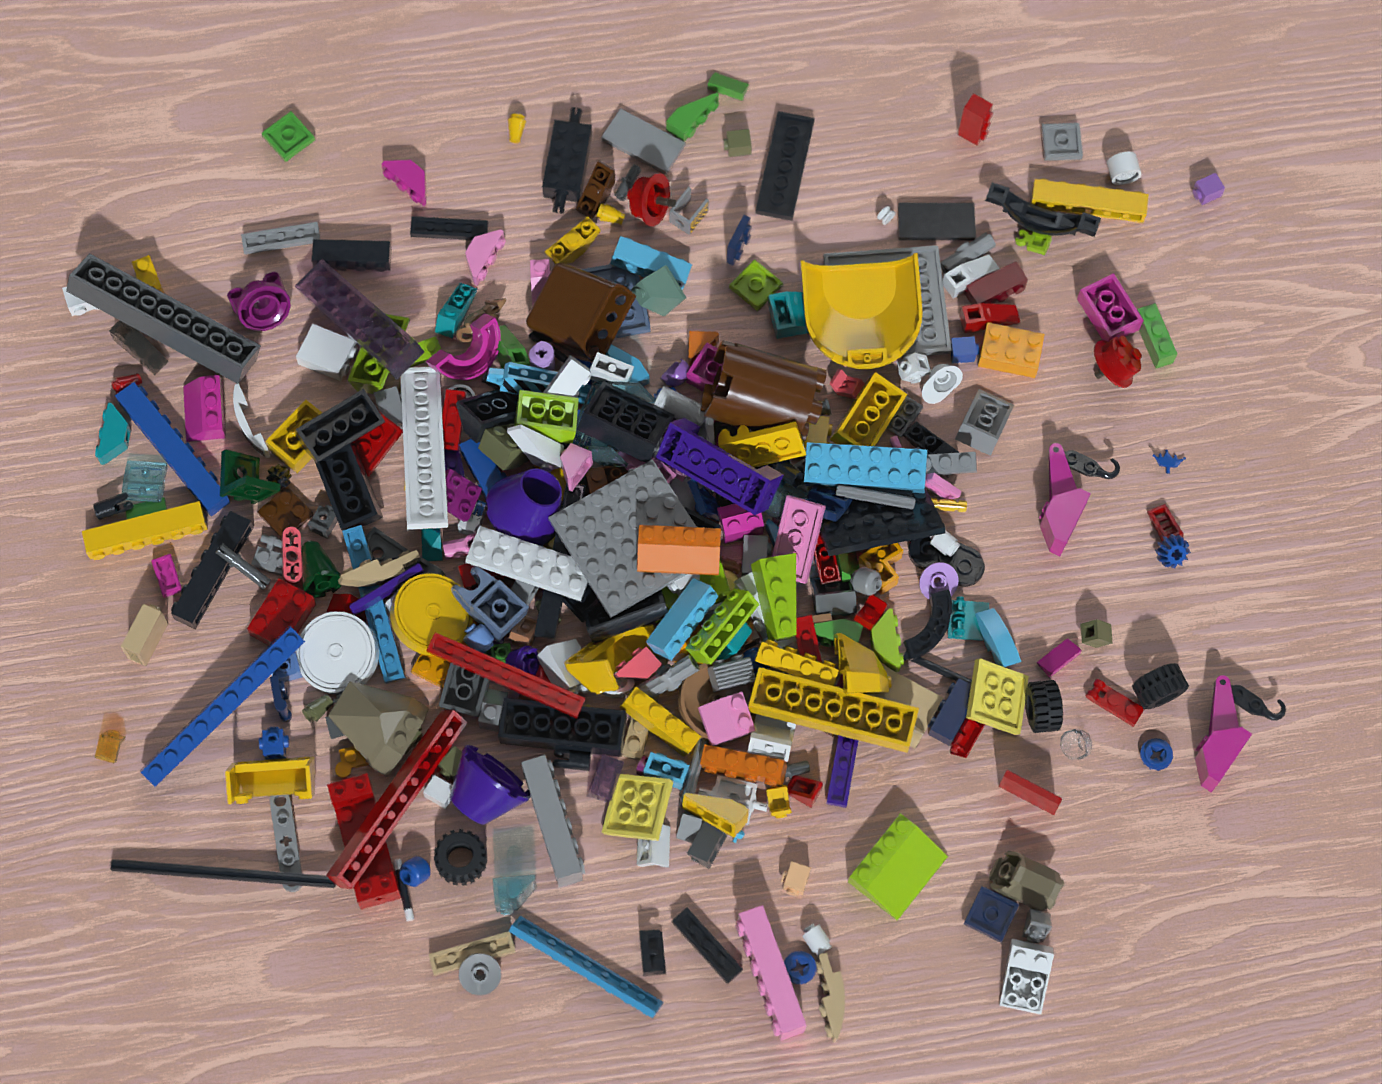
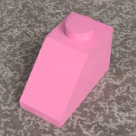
[530,259,550,305]
[560,443,593,492]

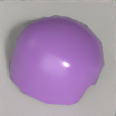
[660,359,690,387]

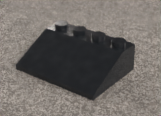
[577,381,675,463]

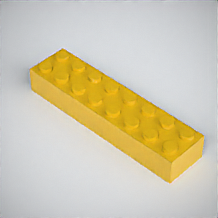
[748,667,919,753]

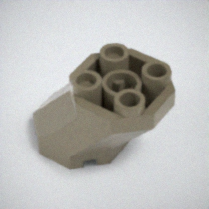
[989,851,1064,911]

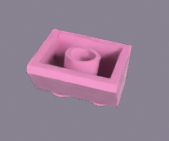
[698,692,756,746]

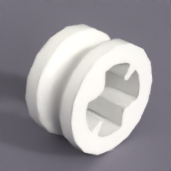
[877,206,896,225]

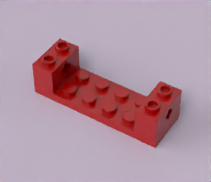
[327,773,401,910]

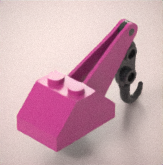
[1039,443,1120,557]
[1195,675,1286,793]

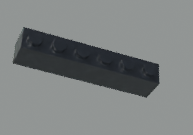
[171,511,254,630]

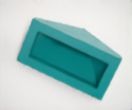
[421,528,443,562]

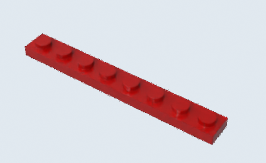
[426,632,586,718]

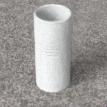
[654,386,707,425]

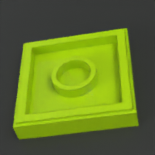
[729,259,783,311]

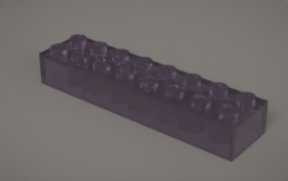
[295,259,424,380]

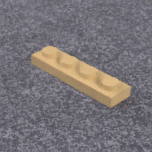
[428,931,516,976]

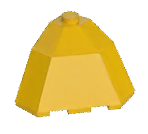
[834,633,892,694]

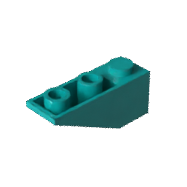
[435,282,478,339]

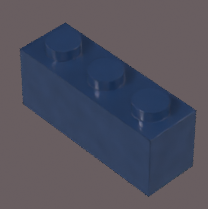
[928,678,971,746]

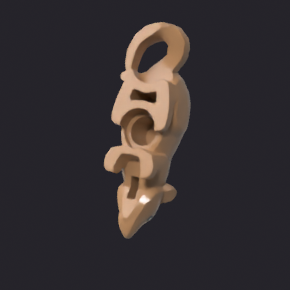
[456,298,506,343]

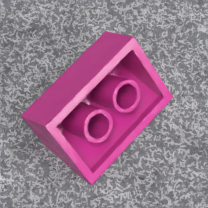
[183,375,226,442]

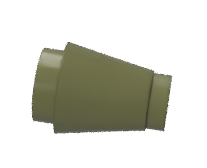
[302,694,333,723]

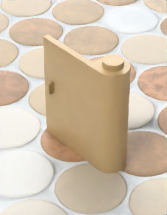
[866,665,943,749]

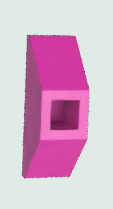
[381,160,427,206]

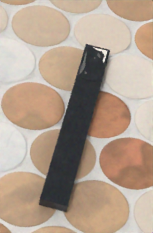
[534,483,587,640]

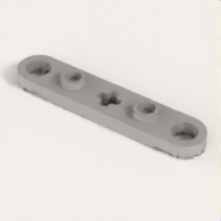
[270,794,302,892]

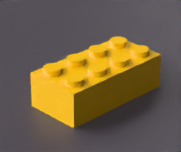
[830,372,907,446]

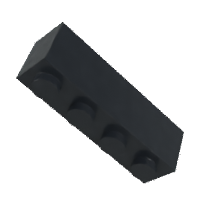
[312,239,392,272]

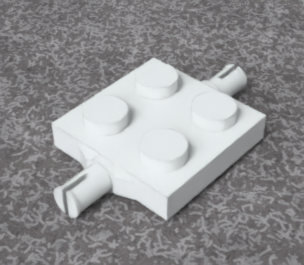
[698,775,768,825]

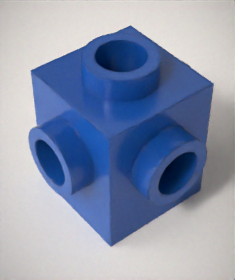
[259,727,289,760]

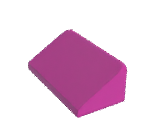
[1037,638,1082,678]

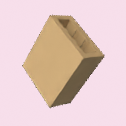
[121,604,168,666]

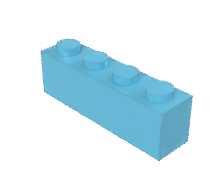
[610,236,692,290]
[646,578,719,661]

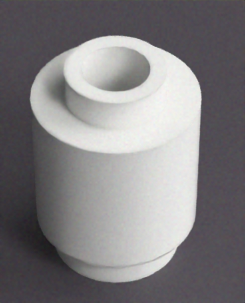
[930,530,960,557]
[802,923,832,956]

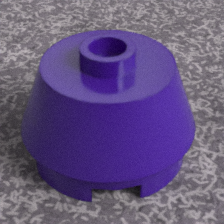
[505,646,540,676]

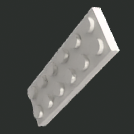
[465,526,588,601]

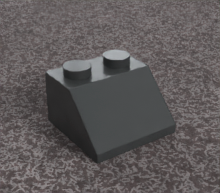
[810,576,857,616]

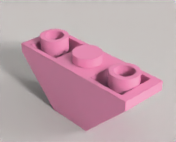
[465,229,506,286]

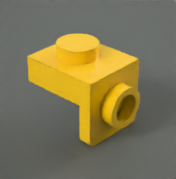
[766,785,792,818]

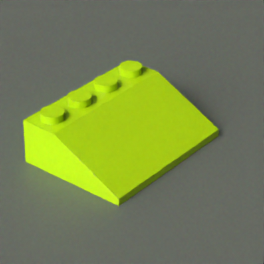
[848,813,948,921]

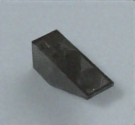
[109,320,168,375]

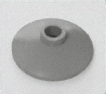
[459,953,501,995]

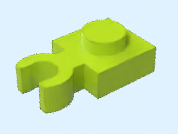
[1015,230,1052,255]

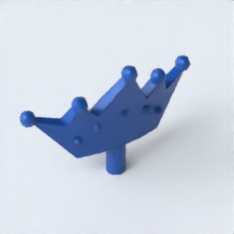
[1152,450,1186,474]

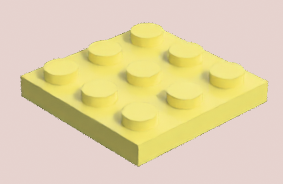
[966,658,1029,735]
[602,774,673,841]

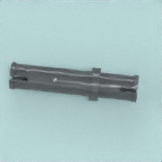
[215,543,271,589]

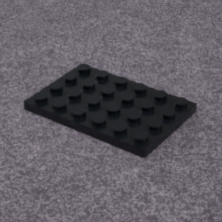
[819,487,946,556]

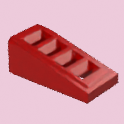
[1147,504,1184,542]

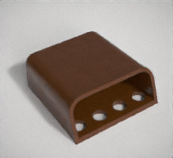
[526,262,636,362]

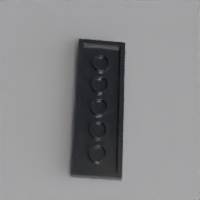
[755,111,815,221]

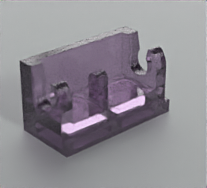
[587,754,624,802]

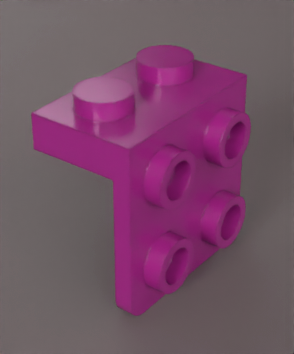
[445,469,482,522]

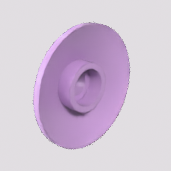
[919,562,959,600]

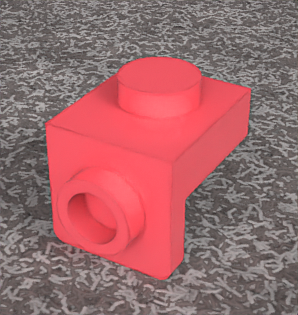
[830,369,865,399]

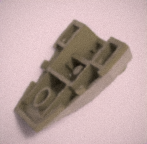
[328,681,429,777]

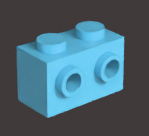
[644,752,690,790]

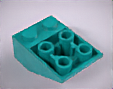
[768,291,808,339]

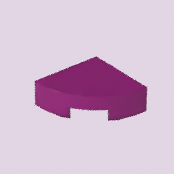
[636,755,648,776]

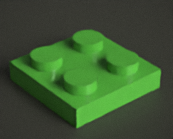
[261,111,315,162]

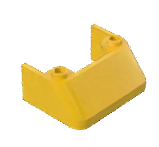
[564,624,661,694]
[225,757,315,805]

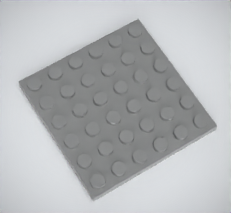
[823,245,952,358]
[548,459,697,618]

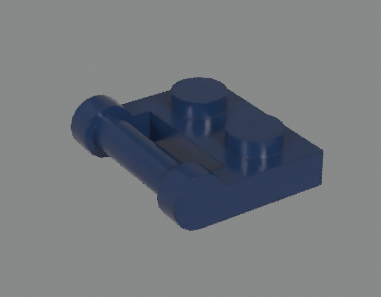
[270,675,292,722]

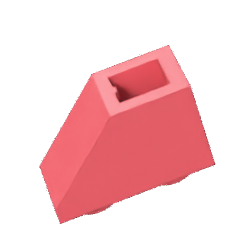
[614,647,662,679]

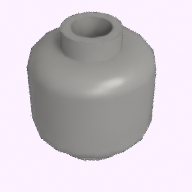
[851,567,882,595]

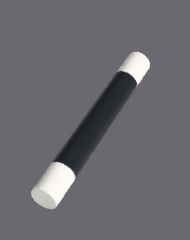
[393,859,414,921]

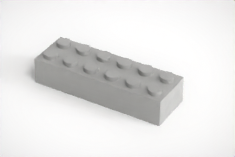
[521,755,585,888]

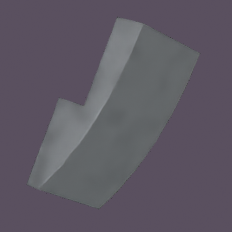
[887,396,924,437]

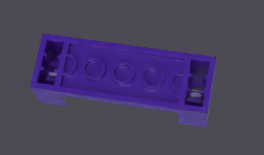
[656,417,783,515]

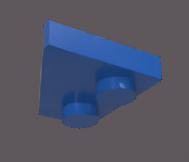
[687,479,720,521]

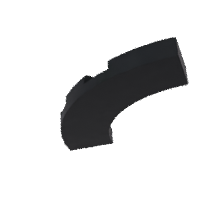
[904,589,952,661]

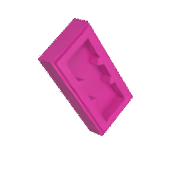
[151,554,182,598]

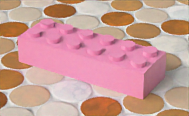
[736,905,807,1041]

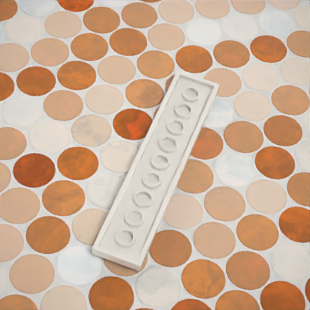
[400,367,448,530]

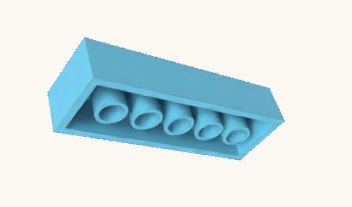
[804,442,927,493]

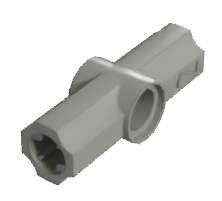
[940,232,996,274]
[639,655,699,699]

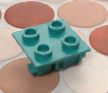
[948,596,989,641]

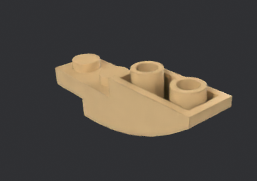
[338,550,420,587]
[815,953,845,1042]

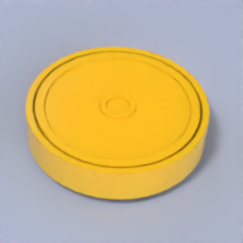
[390,573,473,656]

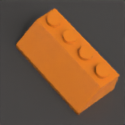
[637,525,721,575]

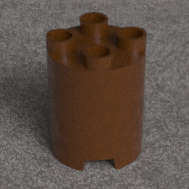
[700,340,827,443]

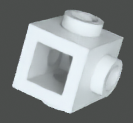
[897,353,931,383]

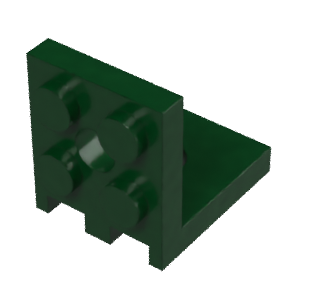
[220,449,280,504]

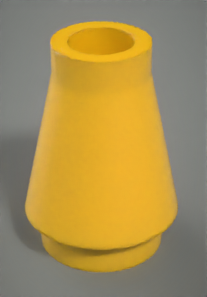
[508,114,526,143]
[596,203,626,225]

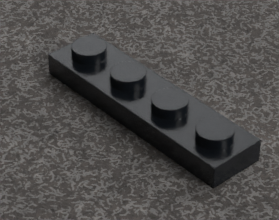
[410,216,489,240]
[671,907,743,985]

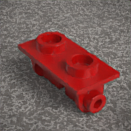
[950,718,985,758]

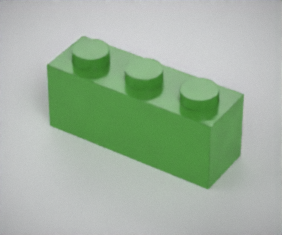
[1137,303,1178,369]

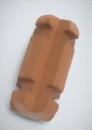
[720,556,742,574]

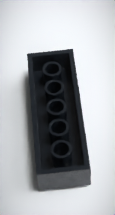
[498,698,627,757]

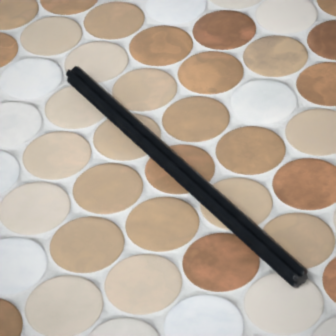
[110,859,336,888]

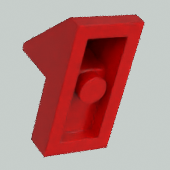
[854,595,889,631]

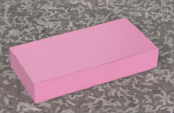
[925,473,961,499]

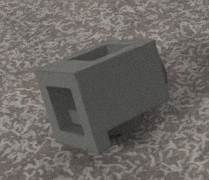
[308,505,337,539]

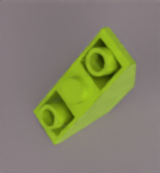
[870,608,904,672]

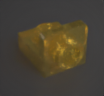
[95,730,125,763]

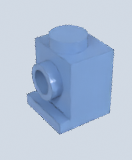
[272,653,303,682]

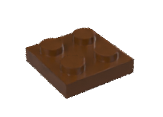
[257,487,314,537]

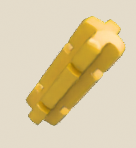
[931,498,967,512]

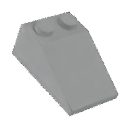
[955,389,1014,456]

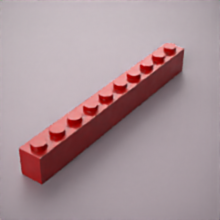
[326,710,468,890]

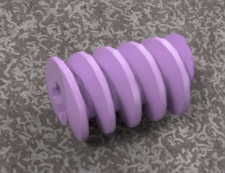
[529,341,555,371]

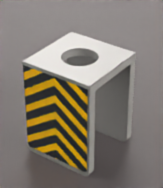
[669,187,709,235]

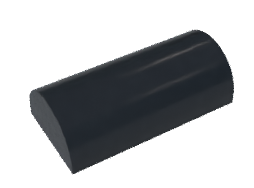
[584,589,669,644]

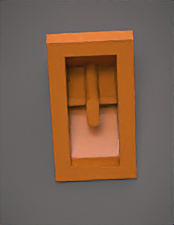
[688,331,719,366]

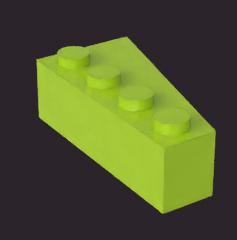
[751,553,796,642]

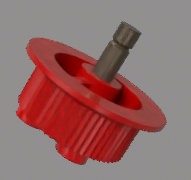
[627,173,676,227]
[1094,335,1142,388]

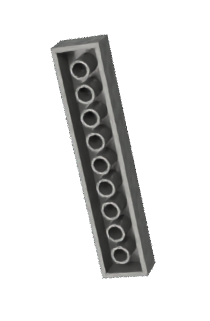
[66,253,261,384]

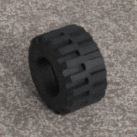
[1132,663,1189,709]
[1025,680,1063,733]
[434,829,487,886]

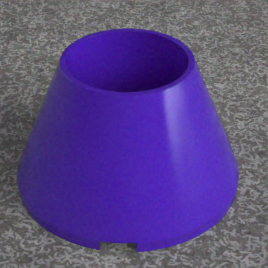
[486,469,562,546]
[449,745,531,825]

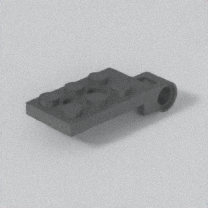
[366,527,446,592]

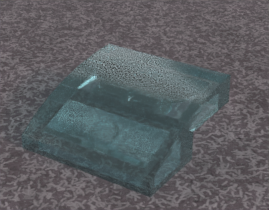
[122,460,168,502]

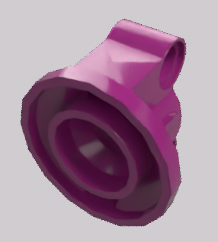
[227,272,291,331]

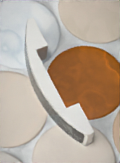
[233,383,271,458]

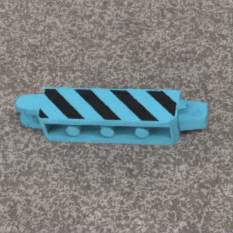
[487,362,595,405]

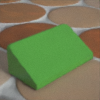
[708,72,749,101]
[126,497,167,519]
[836,551,859,582]

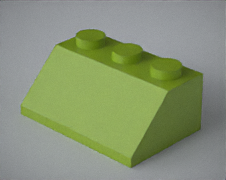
[514,390,579,444]

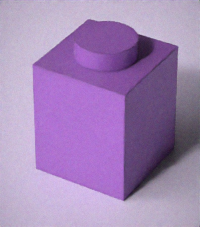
[1193,173,1225,205]

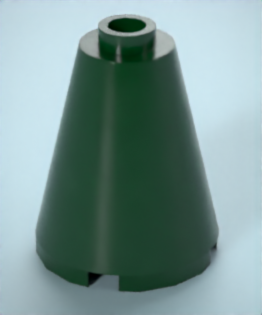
[301,541,342,598]

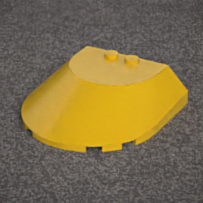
[801,253,923,369]

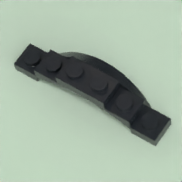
[985,182,1101,237]

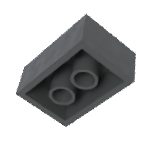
[439,656,496,718]

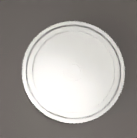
[296,612,379,694]

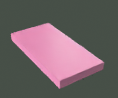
[772,495,826,584]

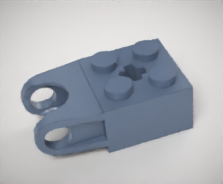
[451,566,529,642]

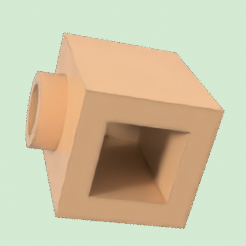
[781,861,811,897]

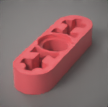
[281,527,302,585]

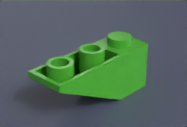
[666,93,719,142]
[497,325,531,368]
[814,619,863,647]

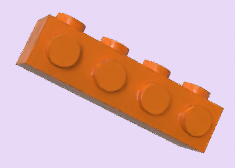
[700,744,787,786]

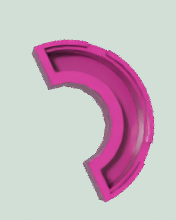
[426,313,501,380]

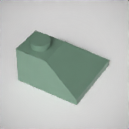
[631,265,687,316]

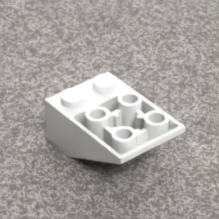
[999,939,1054,1014]

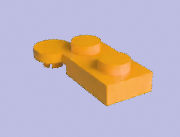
[335,746,369,778]

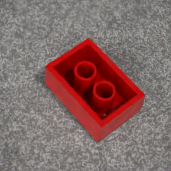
[247,578,316,646]

